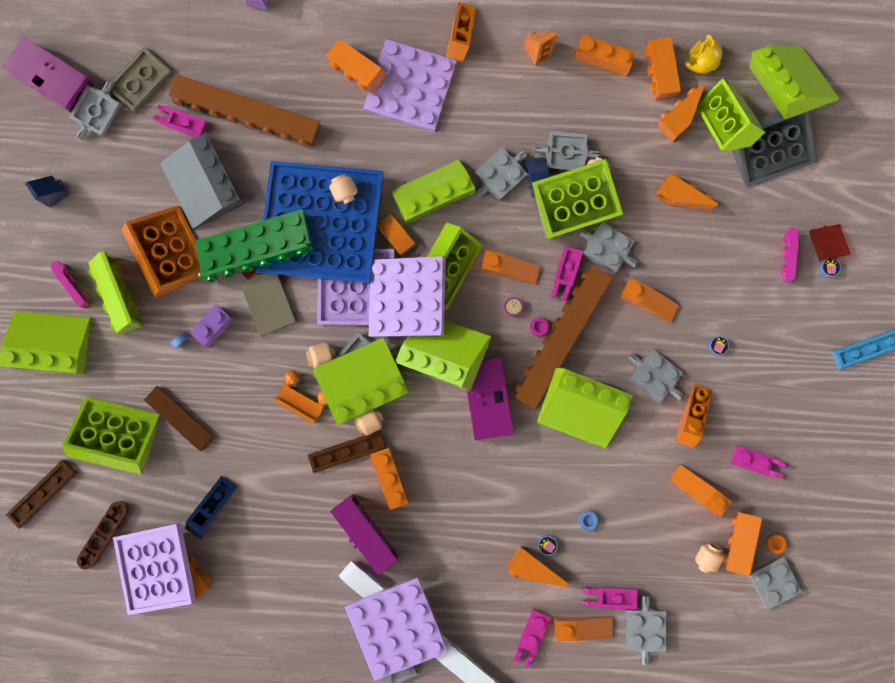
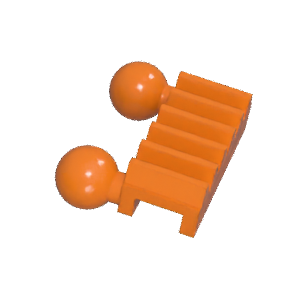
[273,370,327,424]

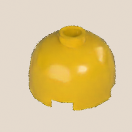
[684,35,723,74]

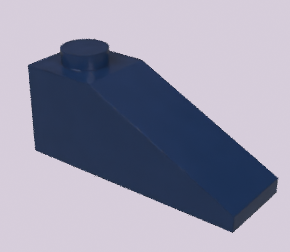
[185,476,237,539]

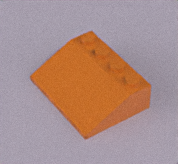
[122,205,201,298]

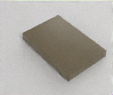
[110,47,173,113]
[240,274,296,336]

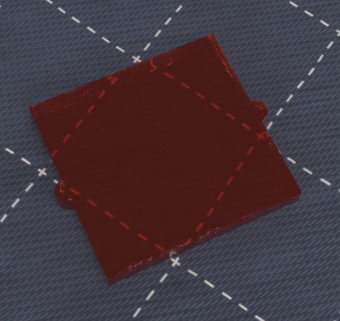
[809,224,851,261]

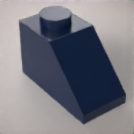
[524,157,550,197]
[25,176,69,208]

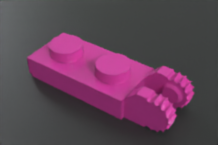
[153,105,208,138]
[780,227,799,283]
[551,245,583,301]
[50,261,91,309]
[730,445,788,479]
[582,587,638,609]
[513,609,551,668]

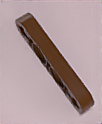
[77,501,129,570]

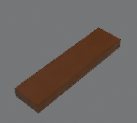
[144,386,214,452]
[307,430,387,473]
[6,460,77,529]

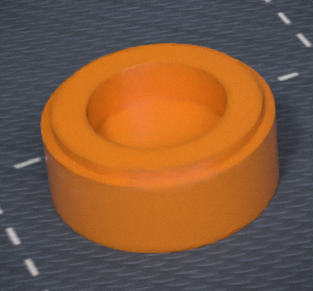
[765,534,787,554]

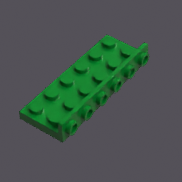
[195,209,313,283]

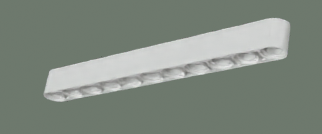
[339,560,500,683]

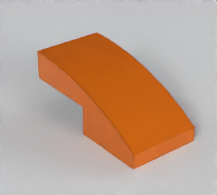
[377,214,416,257]

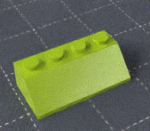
[697,78,765,152]
[391,160,475,225]
[427,222,484,311]
[88,250,143,335]

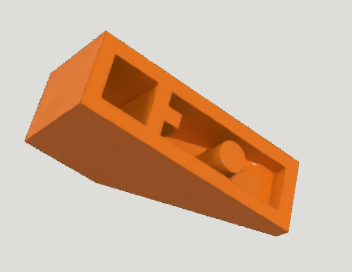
[445,2,476,62]
[524,30,557,65]
[481,250,540,285]
[619,278,679,323]
[668,465,732,517]
[506,546,569,587]
[554,616,613,641]

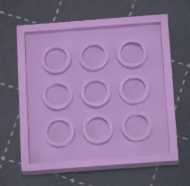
[363,39,457,132]
[317,249,395,325]
[369,256,445,337]
[113,523,196,615]
[345,576,448,681]

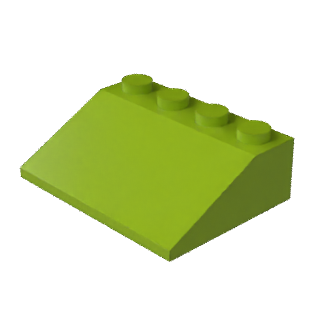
[749,45,839,119]
[532,159,623,239]
[0,311,91,374]
[395,320,491,391]
[312,338,409,425]
[537,368,633,448]
[62,396,160,475]

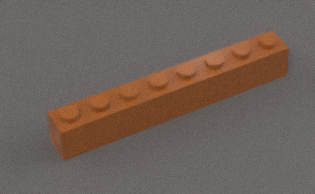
[169,74,321,147]
[513,266,613,410]

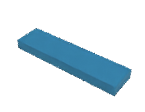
[832,329,895,369]

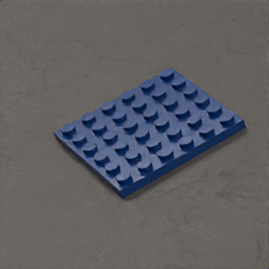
[256,161,384,284]

